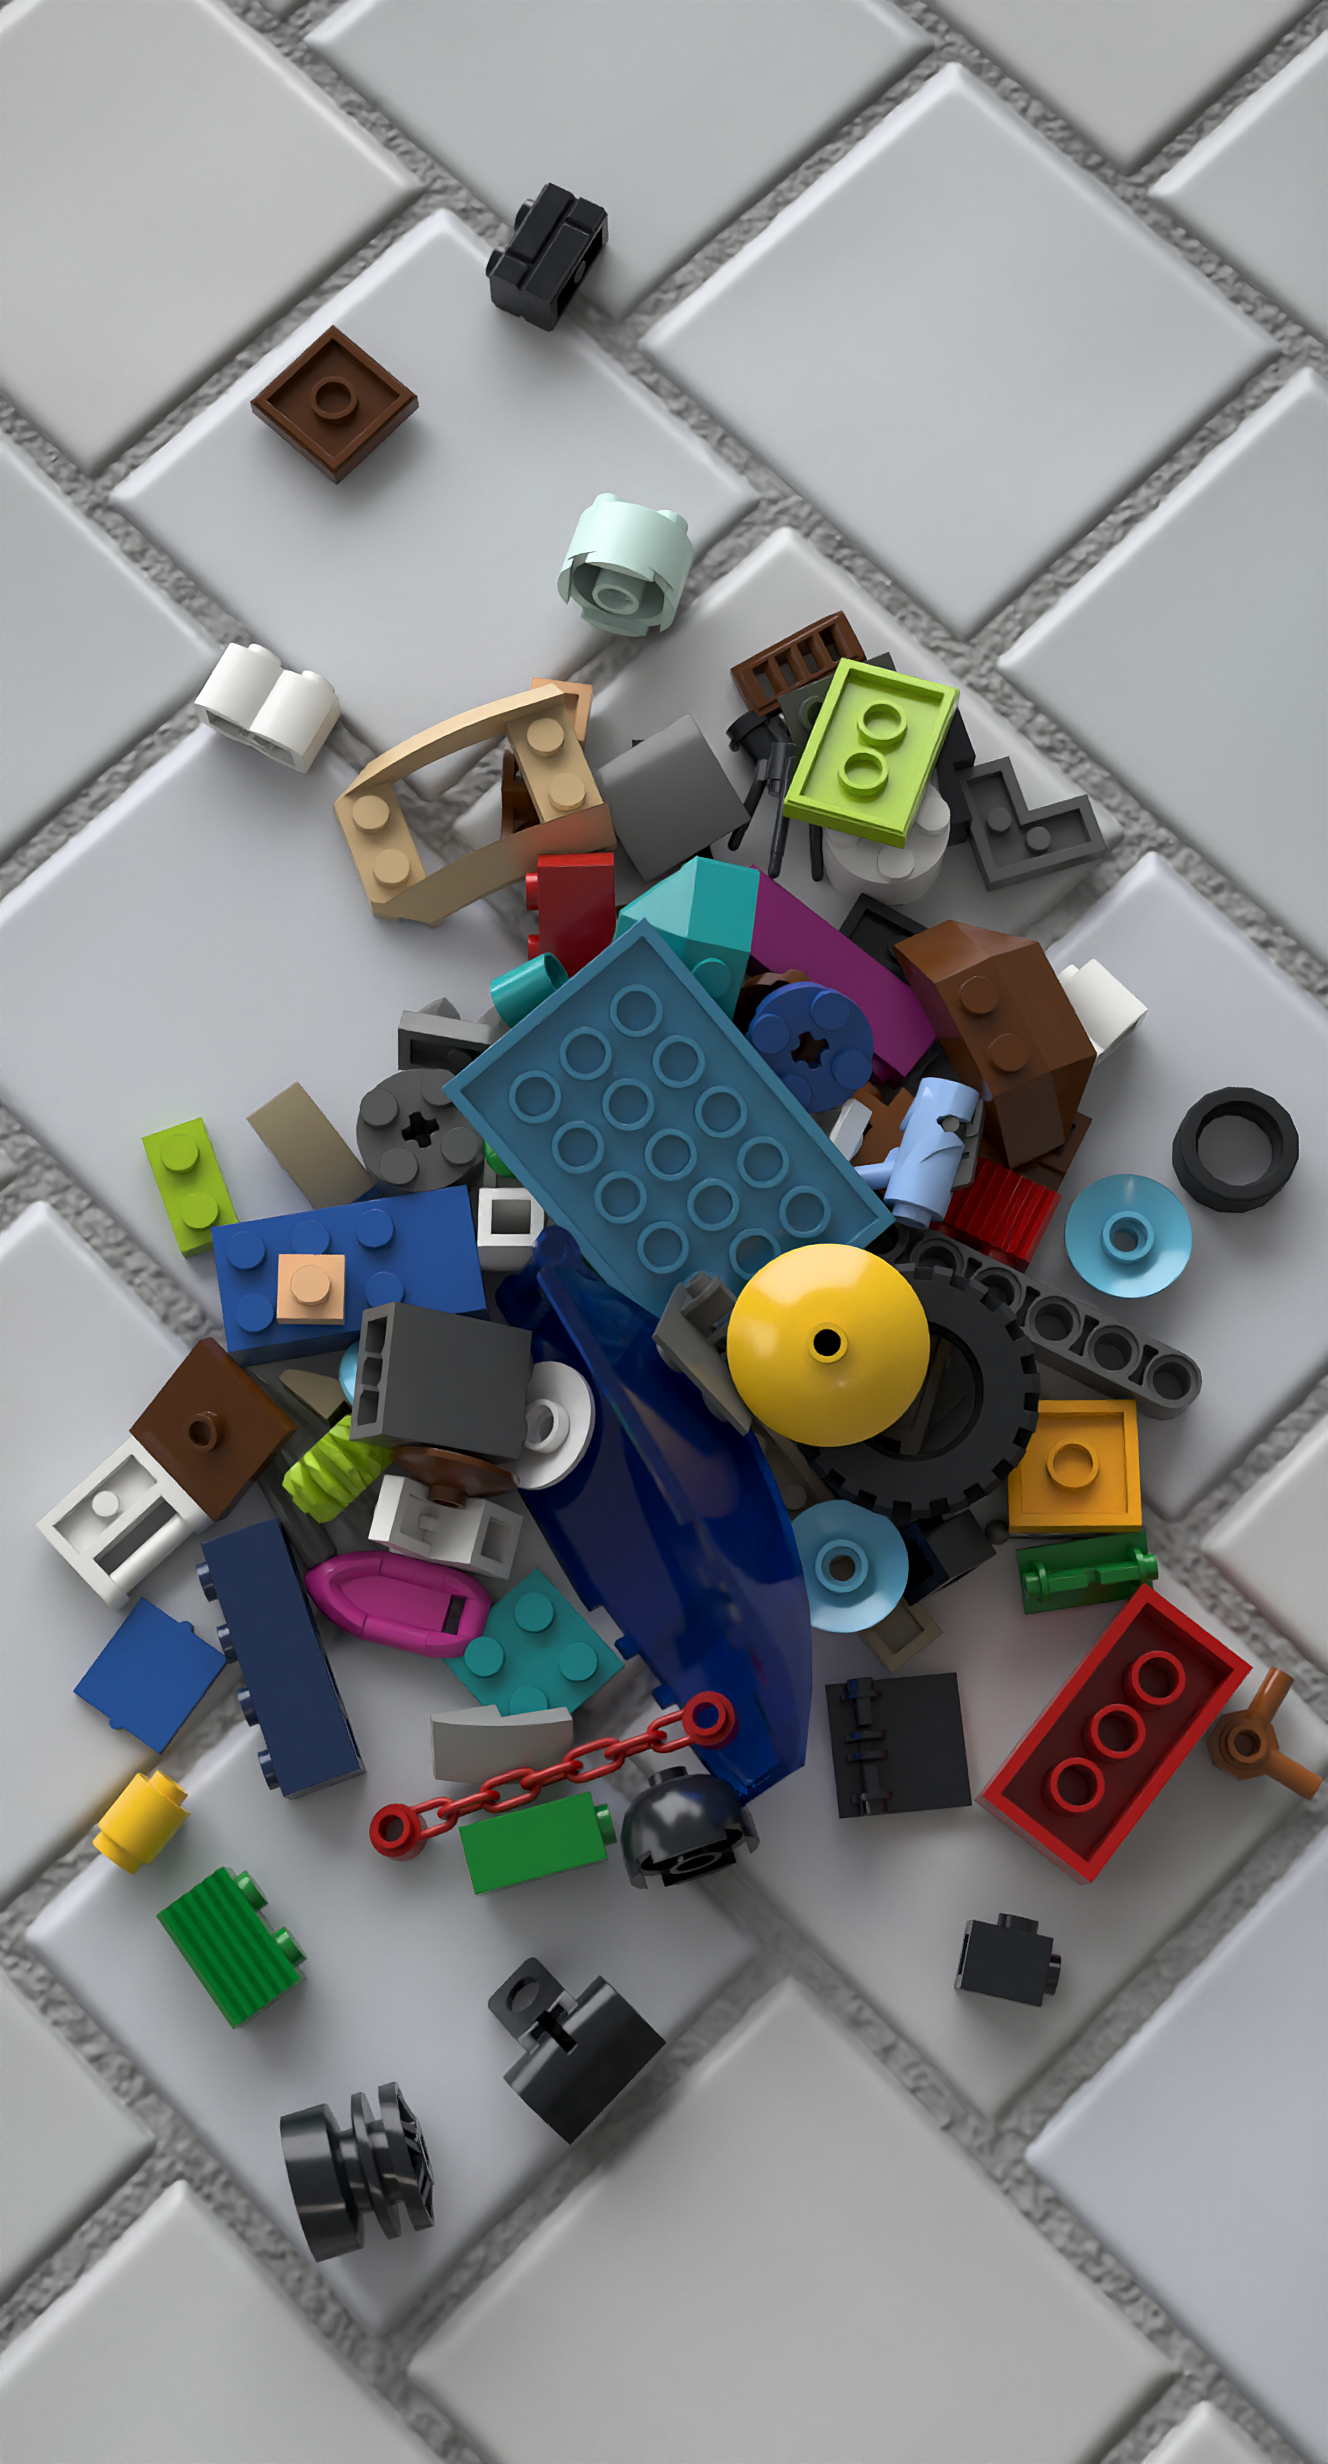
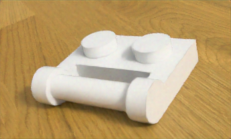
[35,1436,214,1613]

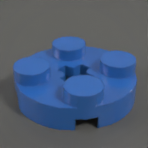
[744,981,874,1114]

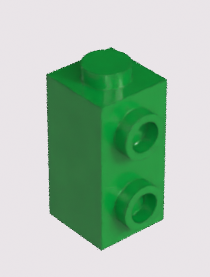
[458,1791,617,1896]

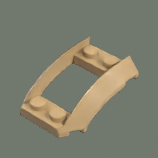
[333,683,617,929]

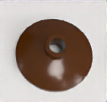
[390,1445,520,1509]

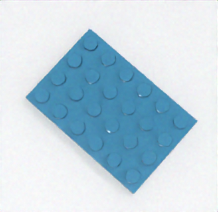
[441,917,897,1390]

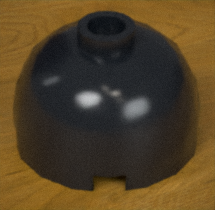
[620,1766,760,1889]

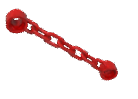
[369,1691,740,1861]

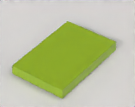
[783,657,960,849]

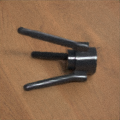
[727,742,824,882]

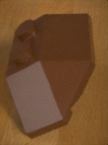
[891,920,1097,1170]

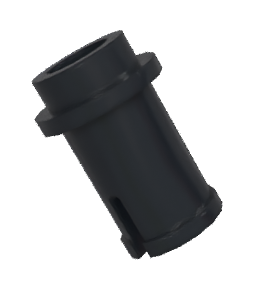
[726,710,779,789]

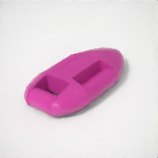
[304,1550,492,1658]

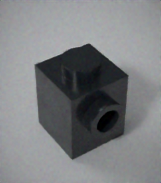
[954,1913,1061,2007]

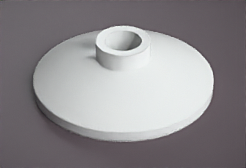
[496,1361,595,1490]

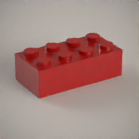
[974,1583,1253,1886]

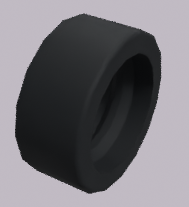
[1172,1087,1299,1213]

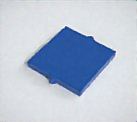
[73,1597,228,1755]

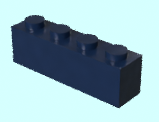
[196,1517,367,1800]

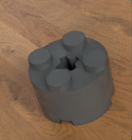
[356,1069,485,1198]

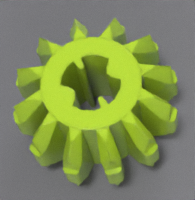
[282,1414,392,1523]

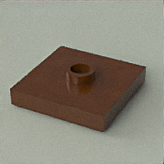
[250,325,419,485]
[129,1337,299,1522]

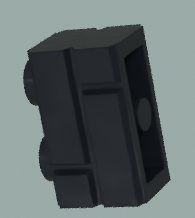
[486,182,608,332]

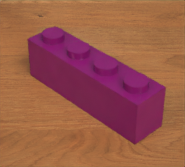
[745,864,937,1091]

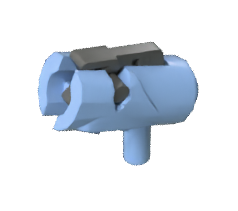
[854,1077,986,1229]

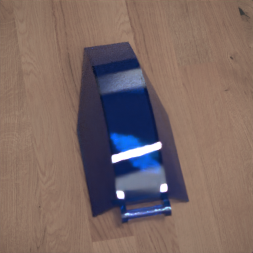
[495,1226,812,1806]

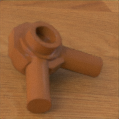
[1206,1667,1323,1801]

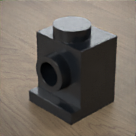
[899,1509,997,1607]

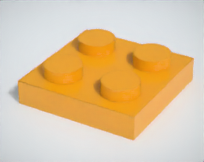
[1007,1399,1142,1533]

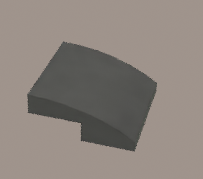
[591,713,752,883]

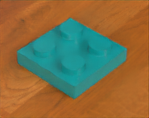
[441,1567,625,1717]

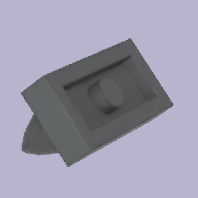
[398,997,511,1076]

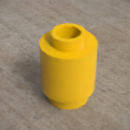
[92,1770,191,1875]

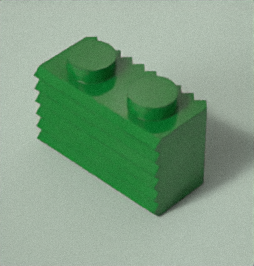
[156,1866,307,2029]

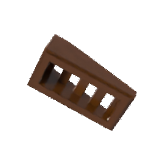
[730,610,867,719]

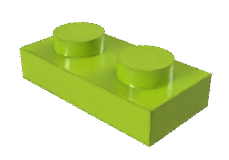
[141,1117,239,1259]

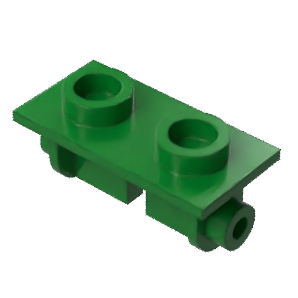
[1015,1530,1159,1615]

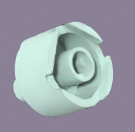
[557,493,694,637]

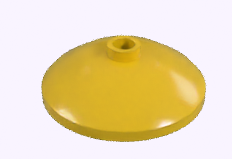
[727,1244,930,1447]

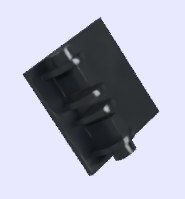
[825,1672,972,1819]

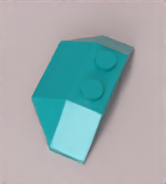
[612,856,760,1021]

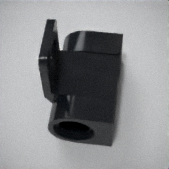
[487,1957,667,2145]

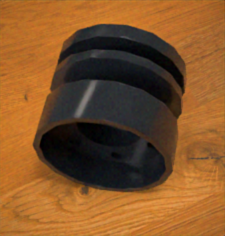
[280,2081,435,2262]

